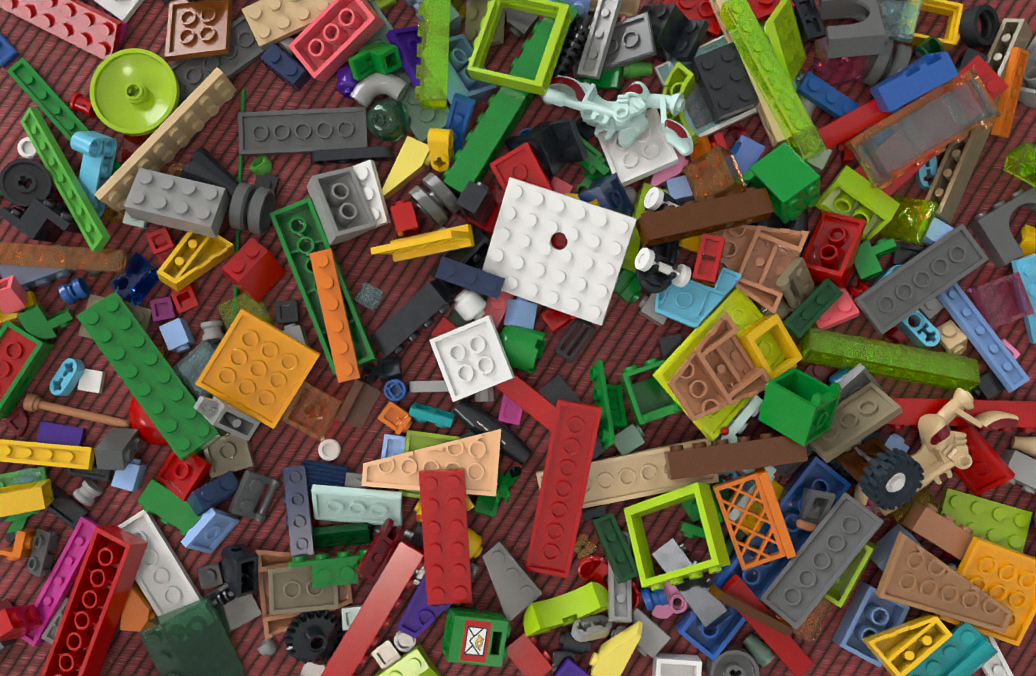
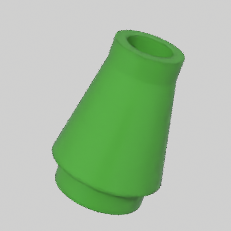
[621,61,652,80]

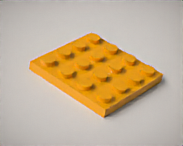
[195,307,320,429]
[935,536,1036,646]

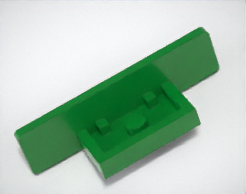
[589,360,627,449]
[287,549,368,588]

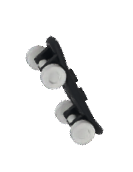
[635,187,691,294]

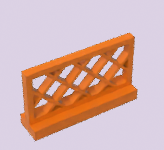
[712,467,796,571]

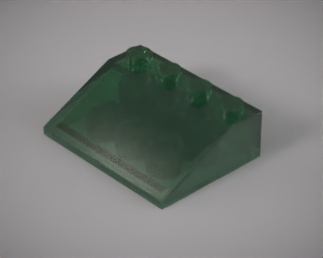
[139,596,246,676]

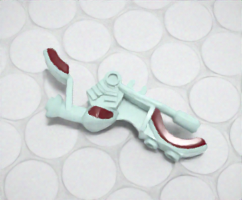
[540,75,693,156]

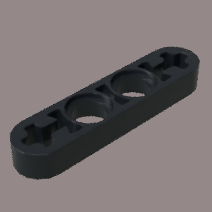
[310,146,394,165]

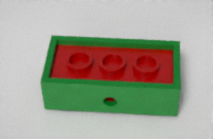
[0,320,55,418]

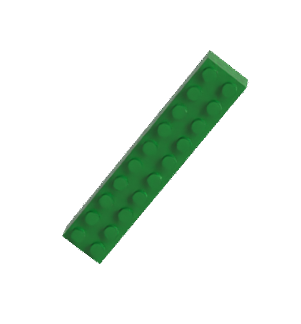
[442,0,579,199]

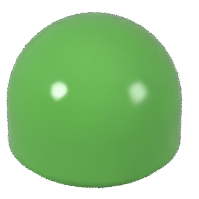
[249,155,272,176]

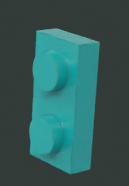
[409,402,455,428]

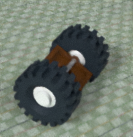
[830,431,924,511]

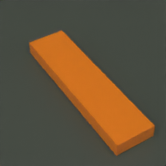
[990,47,1030,138]

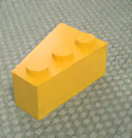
[157,232,235,292]
[861,614,952,676]

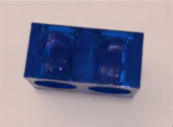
[109,252,159,306]

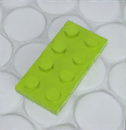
[937,488,1033,553]

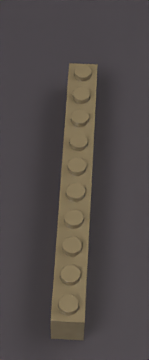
[921,18,1033,224]

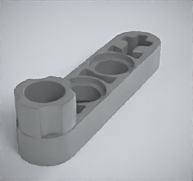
[409,380,494,402]

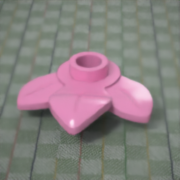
[649,583,688,619]

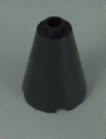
[179,147,240,203]

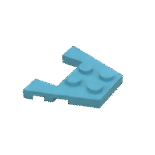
[655,250,742,328]

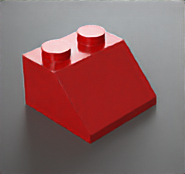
[221,237,286,304]

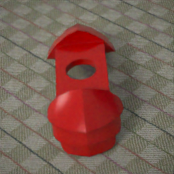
[578,555,640,610]

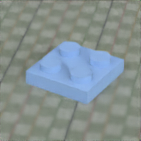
[181,508,240,554]

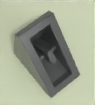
[799,488,836,525]

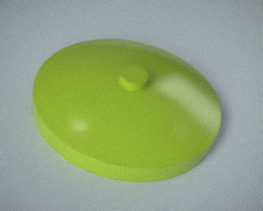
[90,48,180,136]

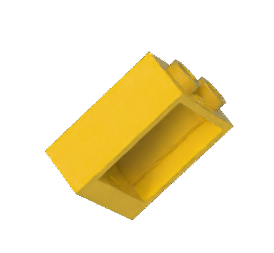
[897,0,963,52]
[736,313,803,379]
[0,479,54,517]

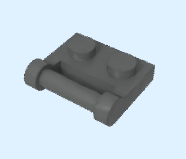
[228,469,282,523]

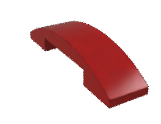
[146,226,200,314]

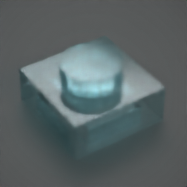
[354,282,384,311]
[11,468,41,485]

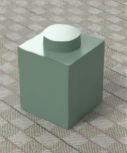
[613,424,645,455]

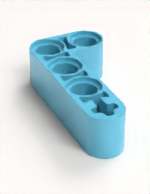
[70,131,117,218]
[869,265,940,348]

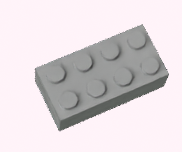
[124,168,230,238]

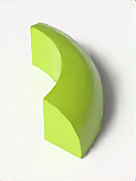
[660,61,698,146]
[523,582,608,637]

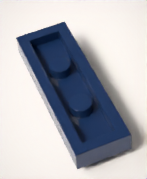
[435,256,505,300]

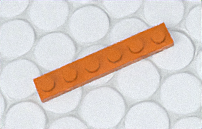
[309,249,361,383]

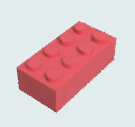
[289,0,385,82]

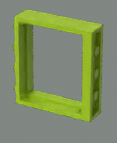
[467,0,573,96]
[623,482,731,591]

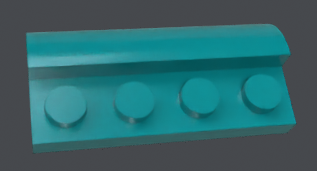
[906,621,998,676]

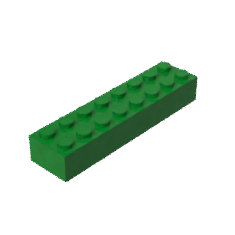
[269,197,378,376]
[76,291,221,463]

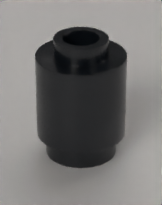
[558,628,592,655]

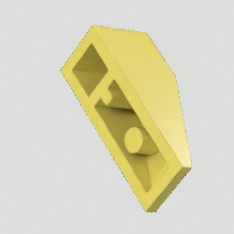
[382,136,430,200]
[589,621,643,676]

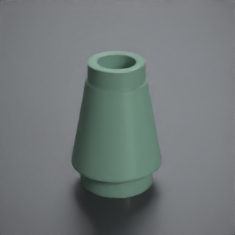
[742,633,775,668]

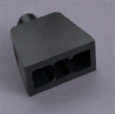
[221,544,258,598]

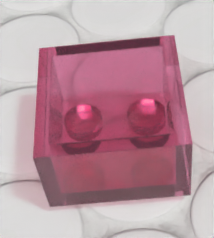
[812,37,867,87]
[966,272,1034,328]

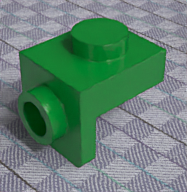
[473,487,500,519]
[678,520,706,539]

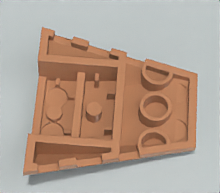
[711,225,810,315]
[667,312,771,421]
[255,550,353,640]

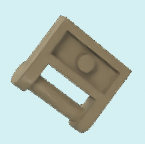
[776,256,816,314]

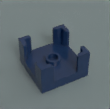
[578,172,635,216]

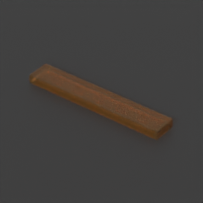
[0,242,126,273]

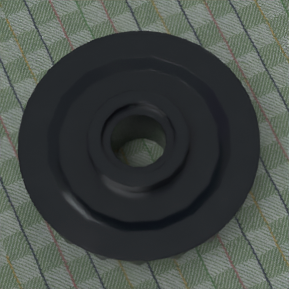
[285,610,343,665]

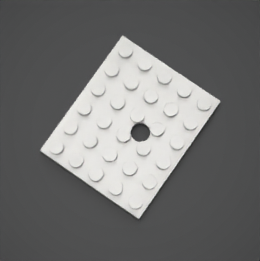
[482,177,637,326]

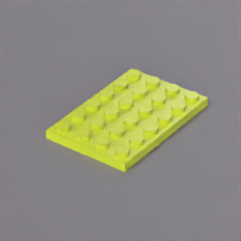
[653,287,785,441]

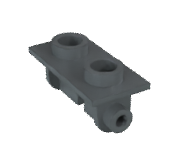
[26,528,59,577]

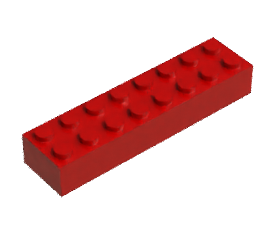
[41,525,148,676]

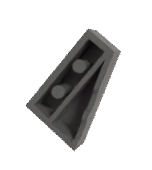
[483,539,542,622]

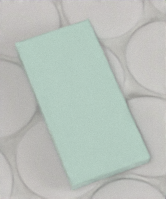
[311,484,403,527]

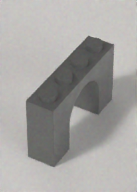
[818,0,889,58]
[968,180,1036,268]

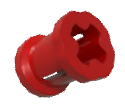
[70,92,96,118]

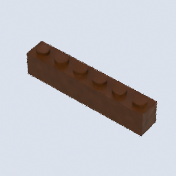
[636,187,774,248]
[664,432,808,480]

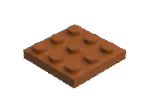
[165,0,232,61]

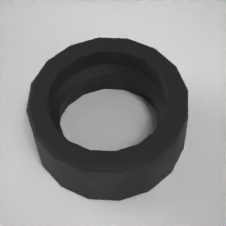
[959,4,1000,48]

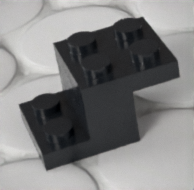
[639,4,710,62]
[505,118,588,176]
[0,198,82,243]

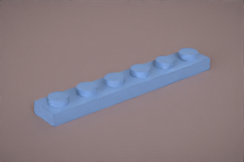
[937,282,1030,393]

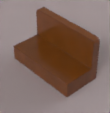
[336,379,381,429]

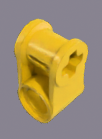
[427,128,455,172]

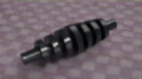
[552,13,592,78]

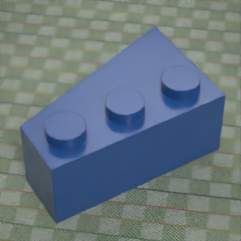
[869,51,959,114]
[705,135,765,199]

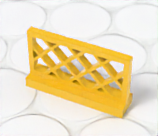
[370,224,475,262]

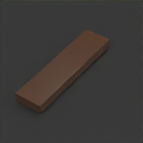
[708,583,792,636]

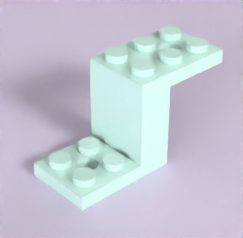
[711,395,777,521]

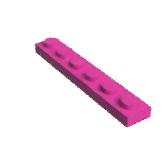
[22,516,101,647]

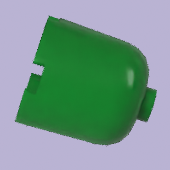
[498,325,547,375]

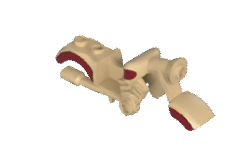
[854,387,1019,511]

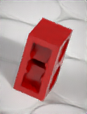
[390,200,422,238]
[692,233,726,284]

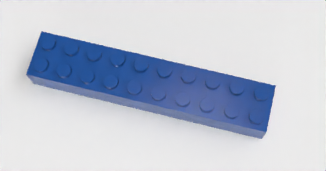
[675,456,851,661]

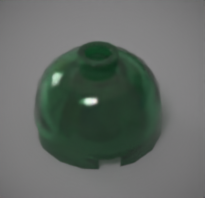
[367,98,411,142]

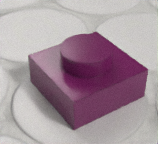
[149,296,177,323]

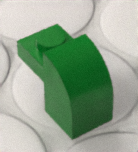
[348,42,402,81]
[854,238,897,283]
[17,302,74,339]

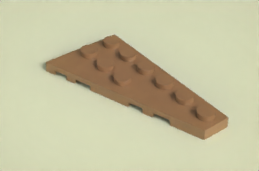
[875,531,1013,633]

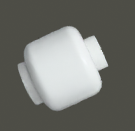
[454,289,486,321]

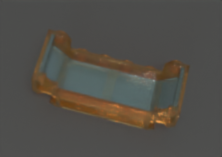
[845,67,1001,190]

